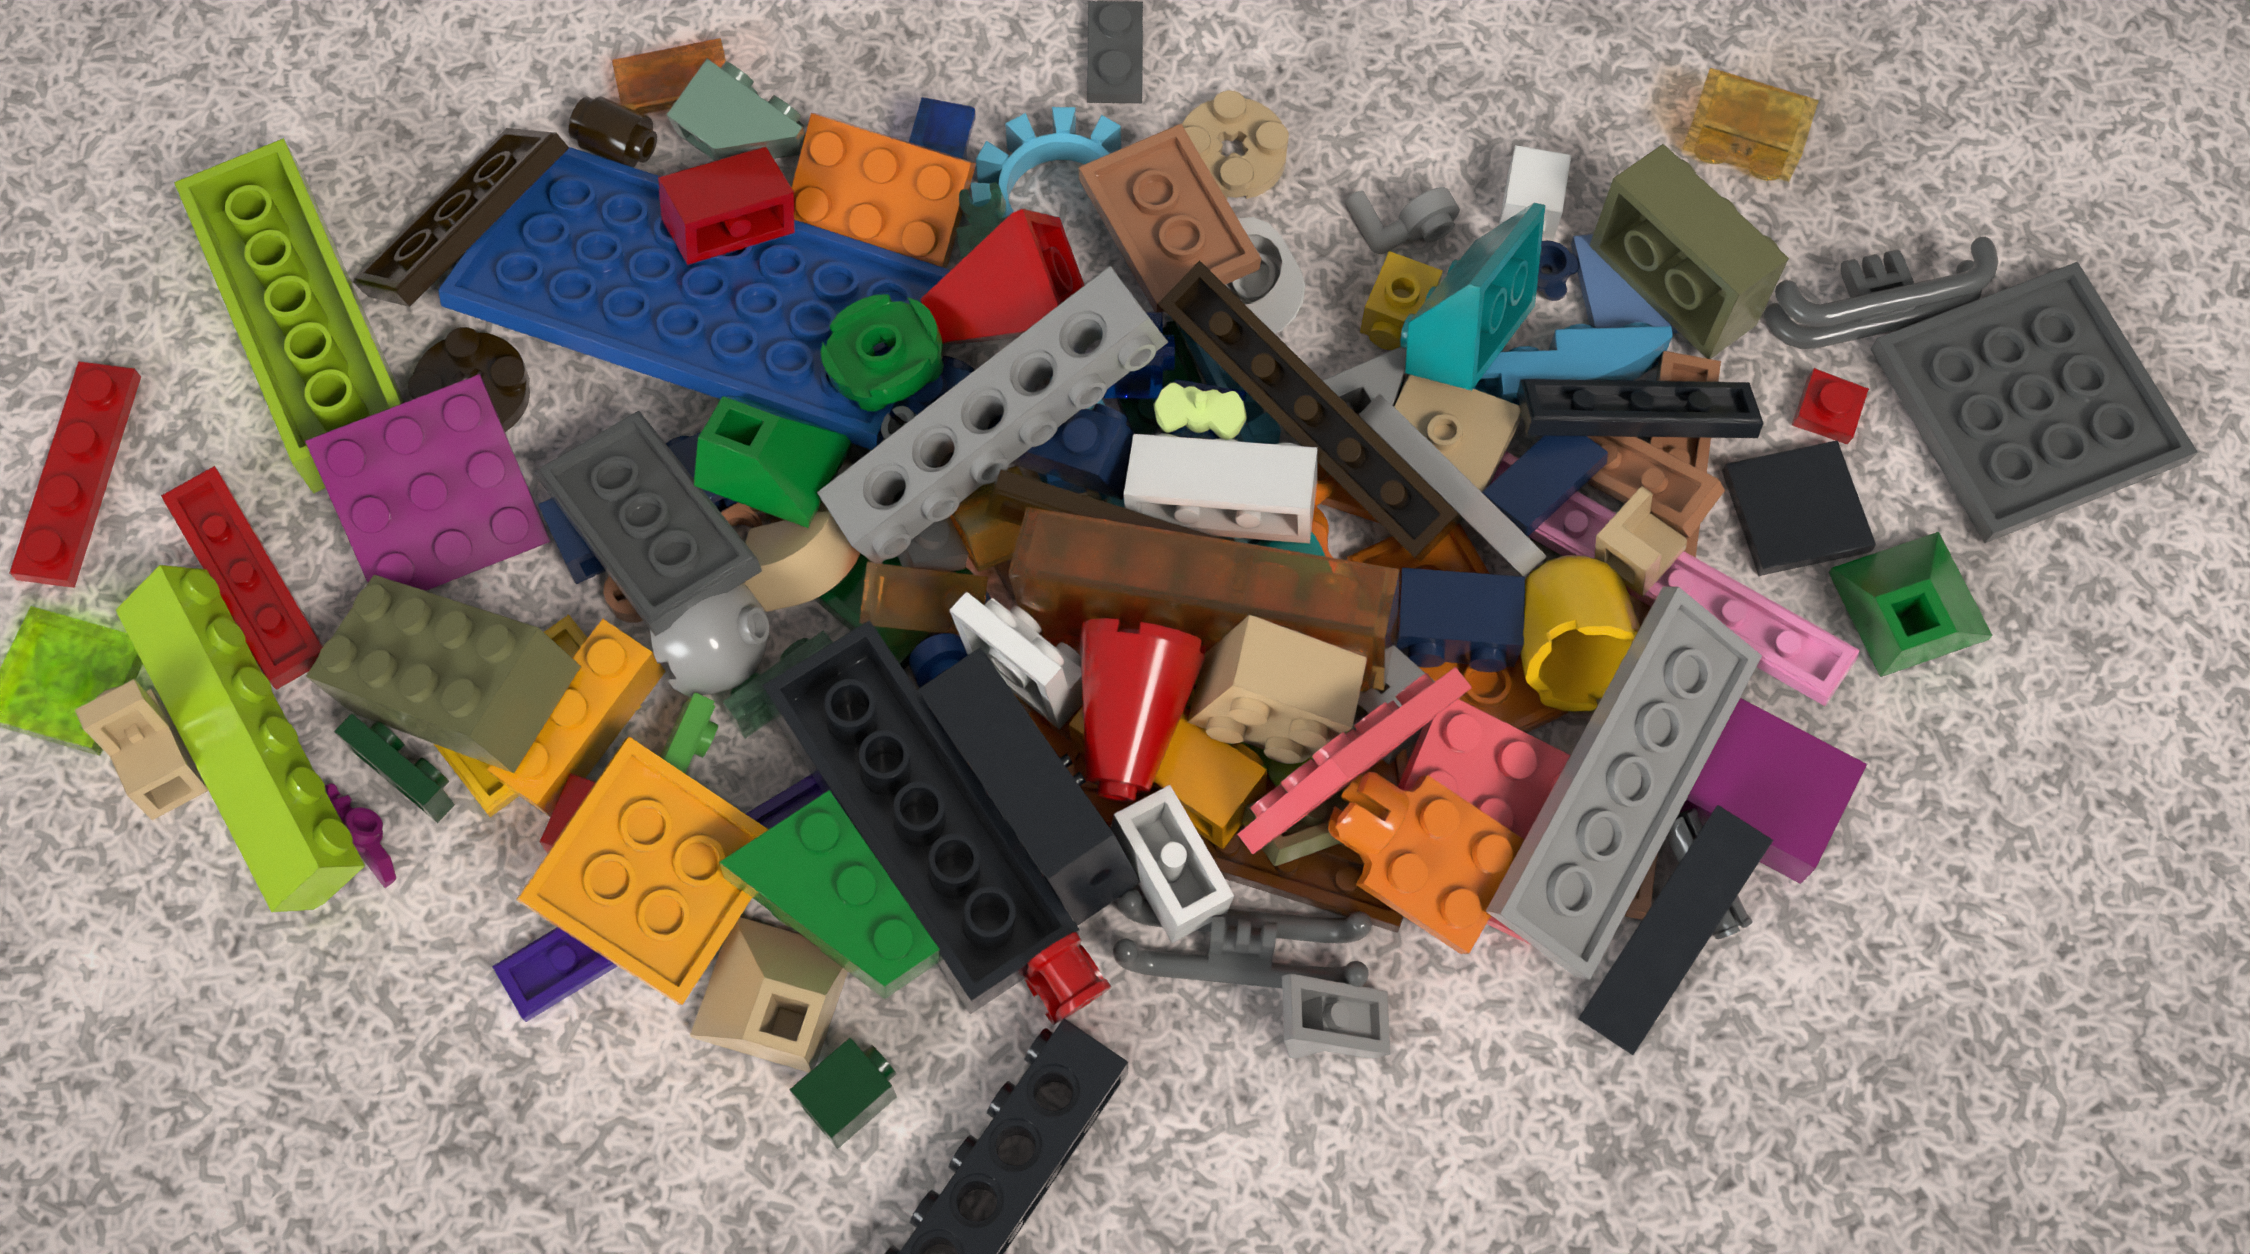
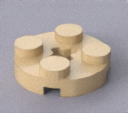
[1182,90,1289,200]

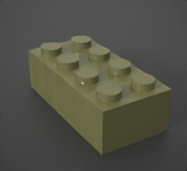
[305,575,581,773]

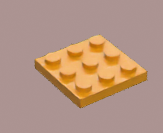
[516,737,769,1005]

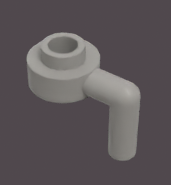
[1344,187,1460,254]

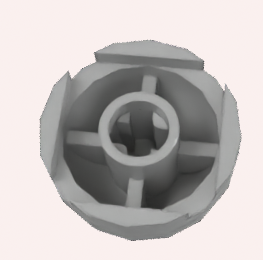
[650,583,769,697]

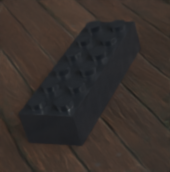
[762,620,1080,1014]

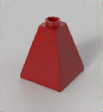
[920,209,1085,345]

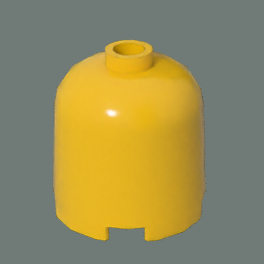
[1520,555,1640,711]

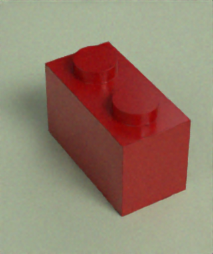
[658,147,795,265]

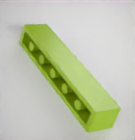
[115,565,365,912]

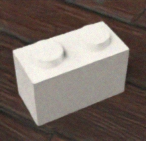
[1111,785,1234,943]

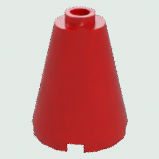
[1080,618,1207,802]

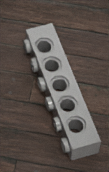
[817,266,1168,566]

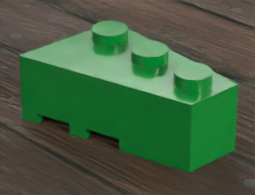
[719,790,940,999]

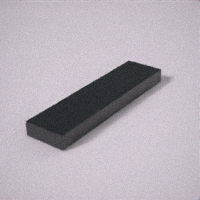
[1516,379,1764,438]
[1578,805,1773,1055]

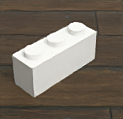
[1124,433,1317,543]

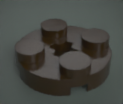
[408,327,530,432]

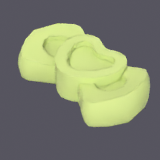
[1153,382,1247,440]

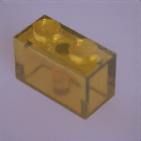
[1682,68,1819,182]

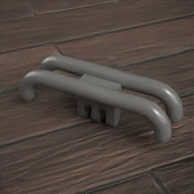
[1764,237,1999,349]
[1113,889,1372,989]

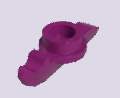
[325,783,396,888]

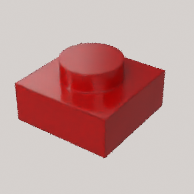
[1792,368,1869,445]

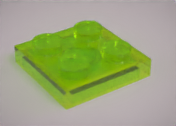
[0,606,143,756]

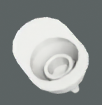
[1226,217,1305,334]

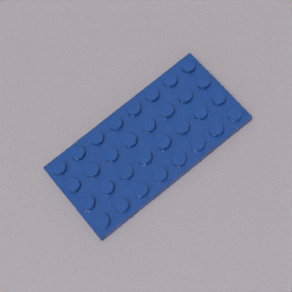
[438,147,951,450]

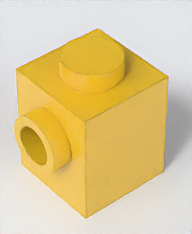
[1360,251,1443,351]

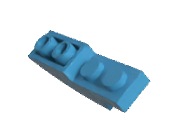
[1473,322,1673,405]

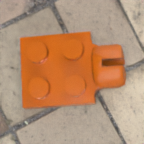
[1328,772,1524,954]

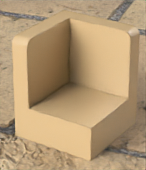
[1594,486,1687,597]

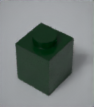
[789,1037,897,1149]

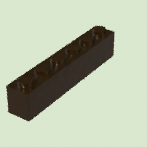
[1158,260,1463,562]

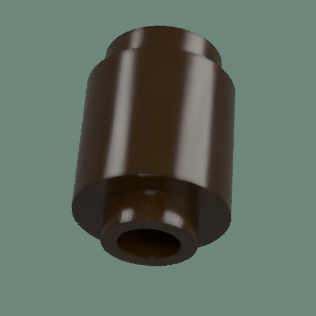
[568,96,657,168]

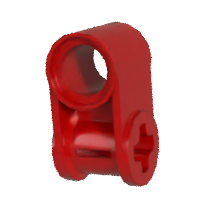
[1024,932,1112,1025]

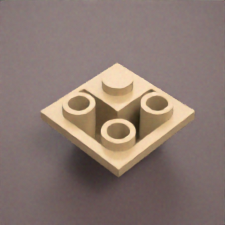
[690,917,848,1073]

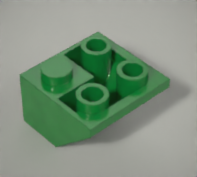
[694,396,853,528]
[1828,532,1993,677]

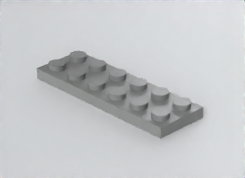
[1486,587,1762,980]

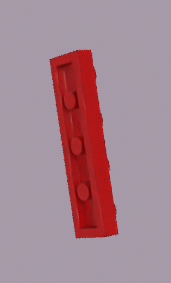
[9,361,141,588]
[161,466,323,690]

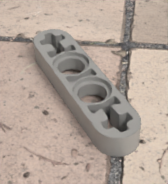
[1359,394,1547,578]

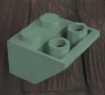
[667,59,805,161]

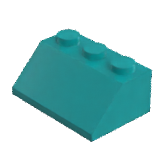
[1400,202,1545,391]

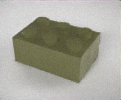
[1589,144,1789,359]

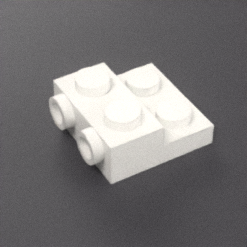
[950,592,1083,730]

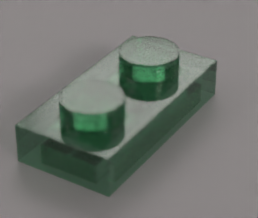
[723,630,833,739]

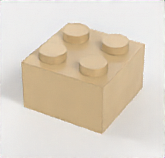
[1187,615,1367,764]

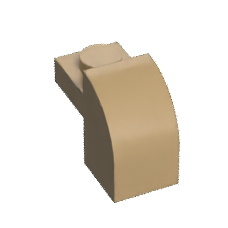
[744,501,860,612]
[75,679,208,820]

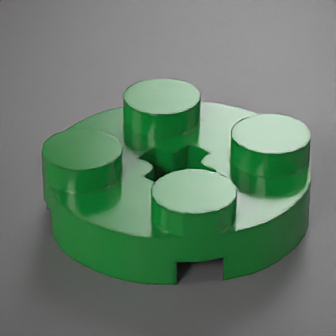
[820,294,944,411]

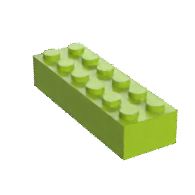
[174,138,405,493]

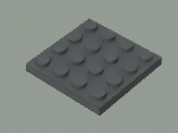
[1871,262,2198,543]

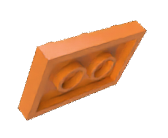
[791,113,976,269]

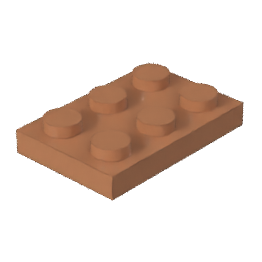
[1079,124,1261,315]

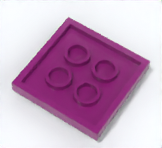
[305,374,551,591]

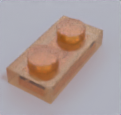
[612,38,726,114]
[859,562,988,635]

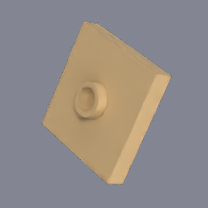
[1394,375,1522,492]

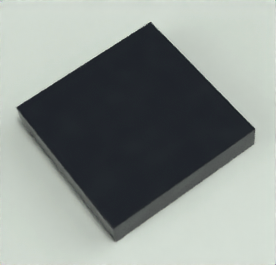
[1722,440,1876,576]

